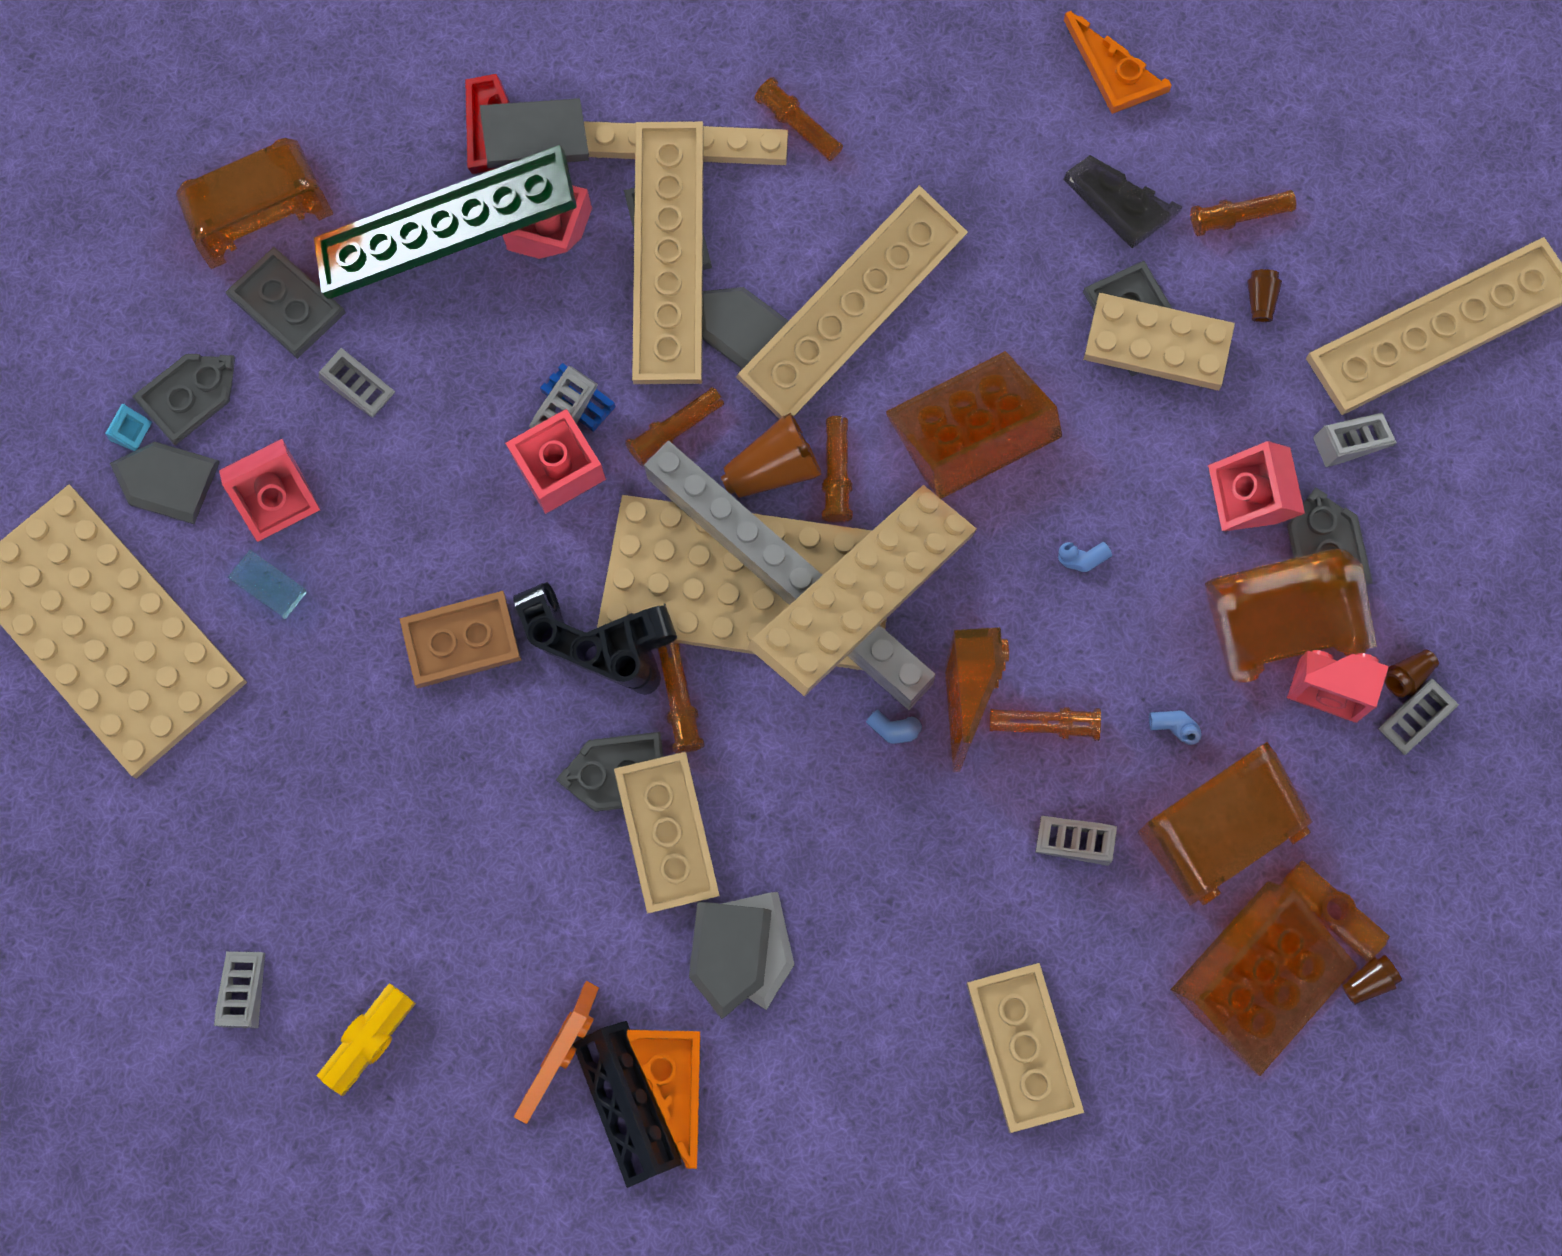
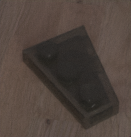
[1063,155,1182,248]

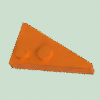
[1064,11,1172,114]
[514,981,599,1124]
[627,1030,700,1169]

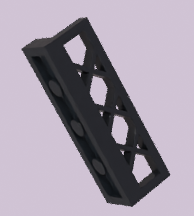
[573,1021,682,1188]

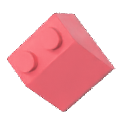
[505,409,606,514]
[219,439,320,542]
[1208,441,1305,531]

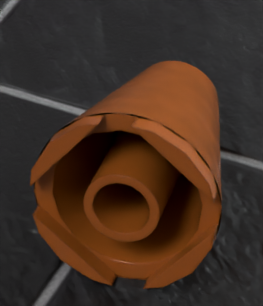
[721,413,822,498]

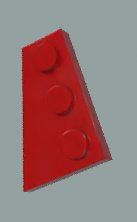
[465,74,510,174]

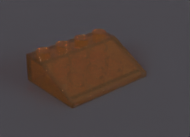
[886,351,1062,499]
[944,627,1009,772]
[1170,881,1357,1076]

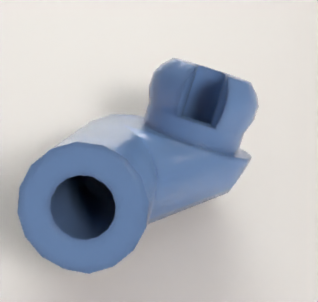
[1058,542,1112,572]
[866,709,922,744]
[1149,710,1201,745]

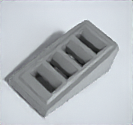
[319,348,395,418]
[529,366,598,428]
[1313,413,1397,467]
[1378,679,1459,755]
[1035,816,1117,866]
[214,951,265,1028]

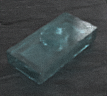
[228,550,307,619]

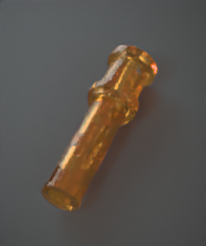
[755,77,843,161]
[1190,190,1296,236]
[625,387,725,467]
[822,416,853,522]
[657,643,705,753]
[990,707,1101,741]

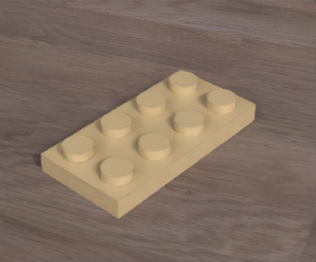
[1083,293,1235,391]
[614,752,720,914]
[966,963,1084,1133]

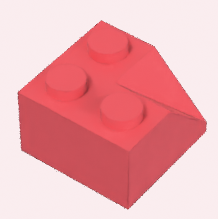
[503,185,592,259]
[1287,650,1389,723]

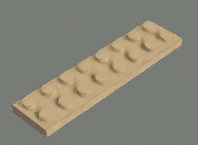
[632,121,704,384]
[736,185,968,419]
[1306,237,1562,415]
[748,485,977,696]

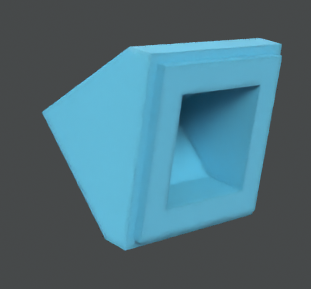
[105,404,152,451]

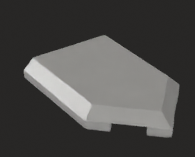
[722,892,794,1010]

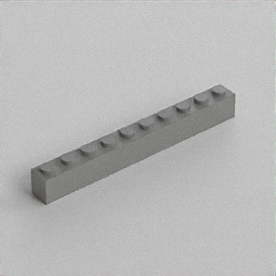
[644,440,936,710]

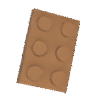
[399,591,522,688]

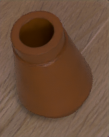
[1247,269,1282,322]
[1384,649,1439,698]
[1342,955,1402,1005]

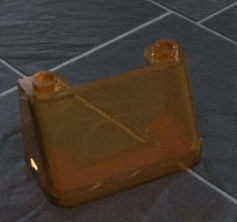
[176,138,334,269]
[1205,549,1377,682]
[1138,742,1313,906]

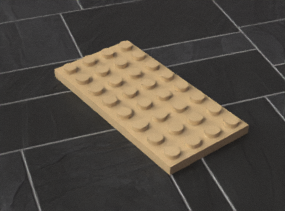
[0,484,247,779]
[597,495,887,670]

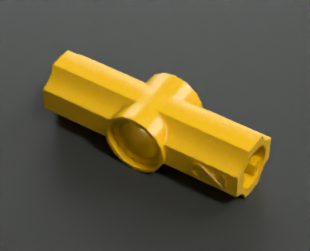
[316,983,416,1096]

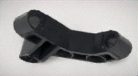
[513,582,677,695]

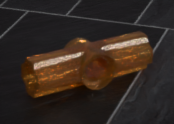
[1279,860,1390,962]

